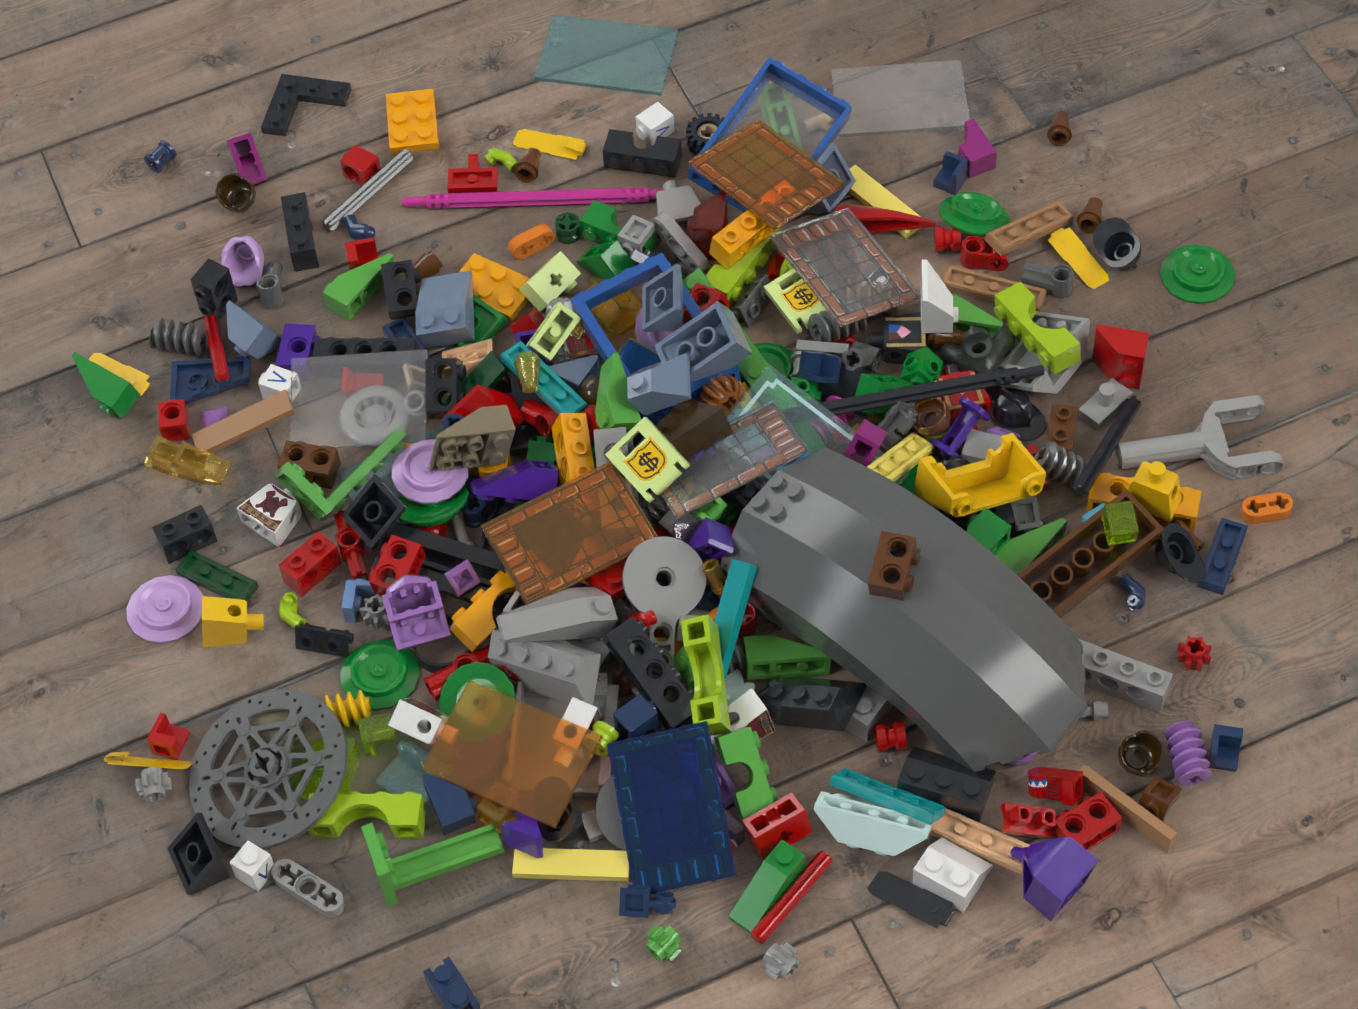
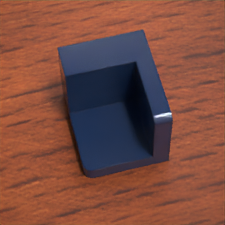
[933,151,968,195]
[797,351,842,383]
[1208,724,1243,772]

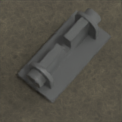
[731,274,771,328]
[877,401,918,454]

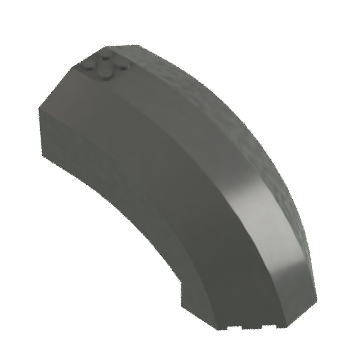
[719,448,1088,772]

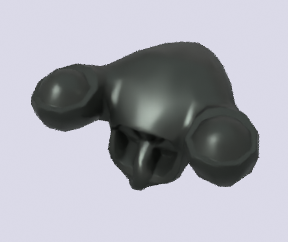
[940,326,1015,374]

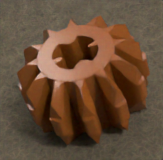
[699,374,746,417]

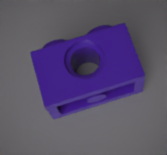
[275,323,321,382]

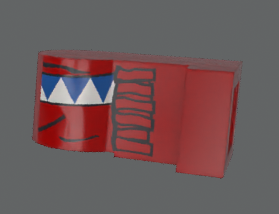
[1027,767,1084,806]

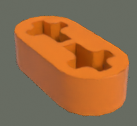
[508,224,555,259]
[1240,492,1293,524]

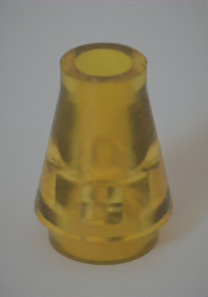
[514,351,540,393]

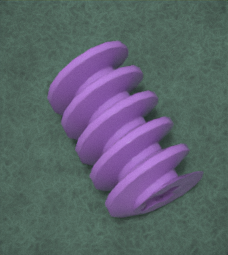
[1165,721,1213,786]

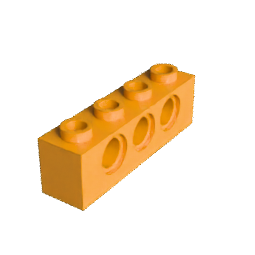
[709,181,798,270]
[551,413,601,524]
[1086,473,1202,532]

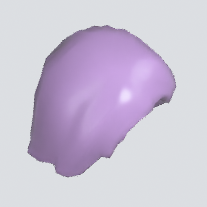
[221,236,264,287]

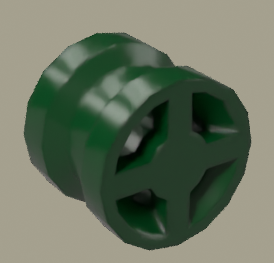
[555,212,581,244]

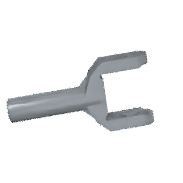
[1115,395,1284,481]

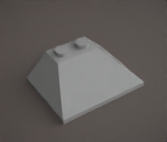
[997,311,1090,394]

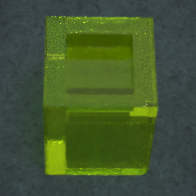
[1101,501,1139,545]
[358,712,396,757]

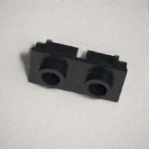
[295,623,354,657]

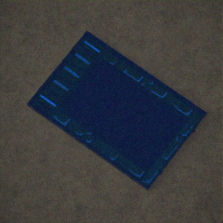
[607,721,737,894]

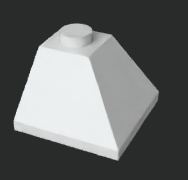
[920,260,958,333]

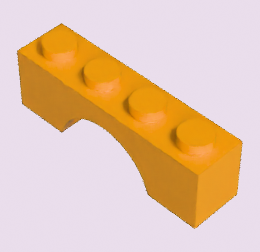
[449,549,553,652]

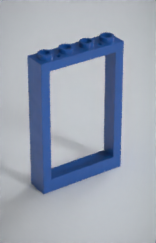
[570,253,741,425]

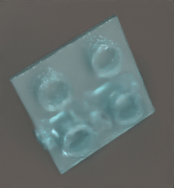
[374,741,454,803]

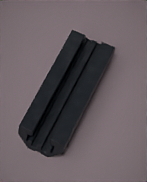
[370,522,514,612]

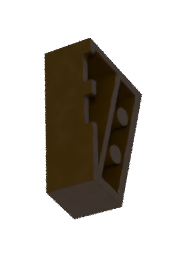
[633,399,733,468]

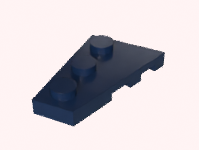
[170,356,251,404]

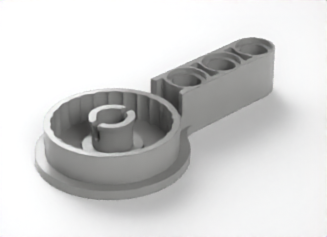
[622,537,706,700]

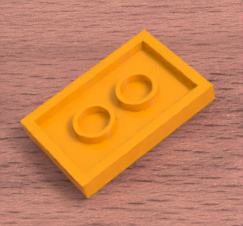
[385,89,439,155]
[459,253,530,323]

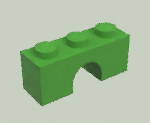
[714,727,778,820]

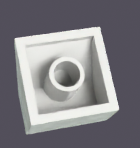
[912,837,993,913]

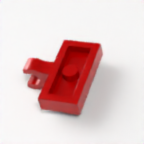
[447,154,498,193]

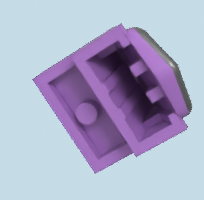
[382,574,451,652]

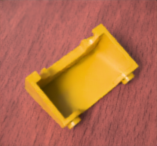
[914,433,1046,517]

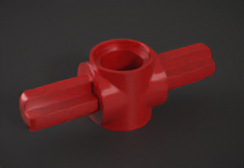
[334,510,367,579]

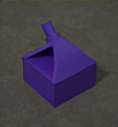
[1011,837,1099,921]

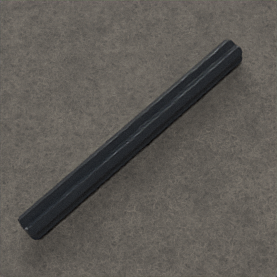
[1073,396,1141,498]

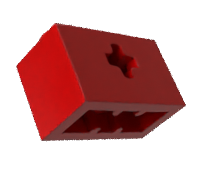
[742,793,813,861]

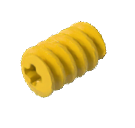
[314,690,372,732]

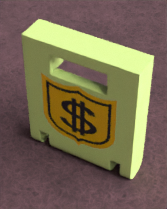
[764,261,840,334]
[605,417,690,503]

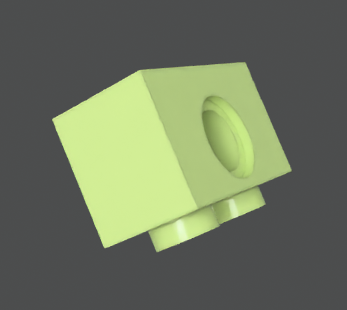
[526,302,581,362]

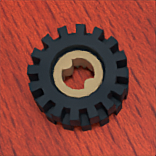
[686,113,731,157]

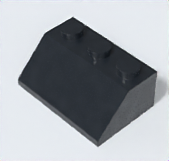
[762,677,867,731]
[897,747,997,822]

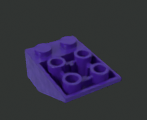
[470,459,558,504]

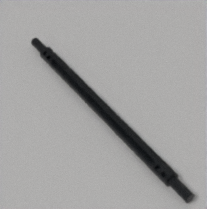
[781,365,1045,424]

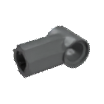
[1022,261,1074,298]
[842,341,882,371]

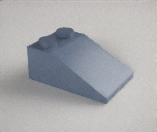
[415,270,475,348]
[654,301,752,383]

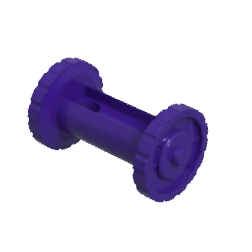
[930,397,990,459]

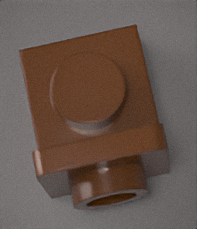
[1138,776,1182,822]

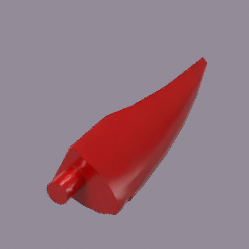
[823,204,936,236]

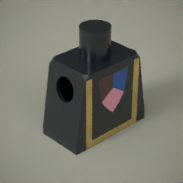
[868,312,926,365]

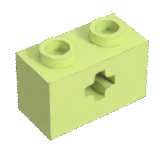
[519,251,581,312]

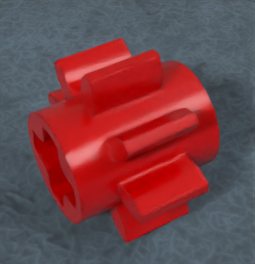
[1177,636,1212,672]

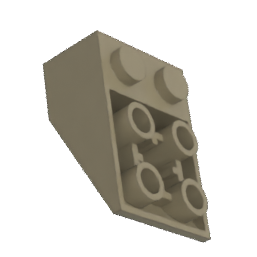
[428,405,516,472]

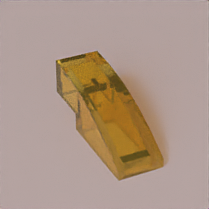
[144,435,231,486]

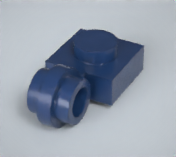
[619,884,676,918]

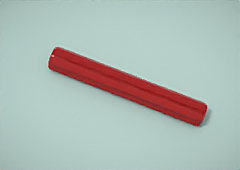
[204,314,230,382]
[751,851,832,944]

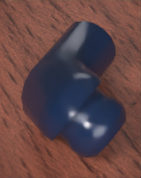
[344,215,376,240]
[1118,574,1146,611]

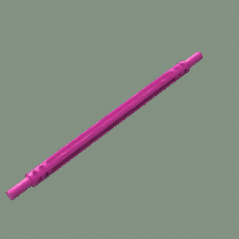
[402,187,664,209]

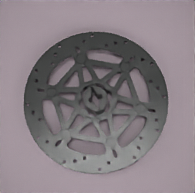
[189,689,348,849]

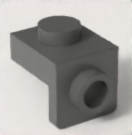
[1011,497,1044,535]

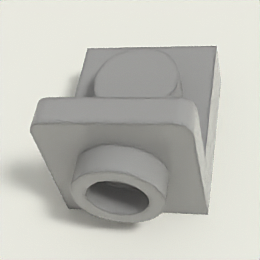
[617,215,655,257]

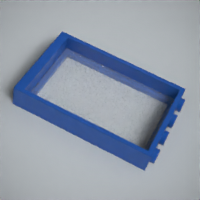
[688,57,852,213]

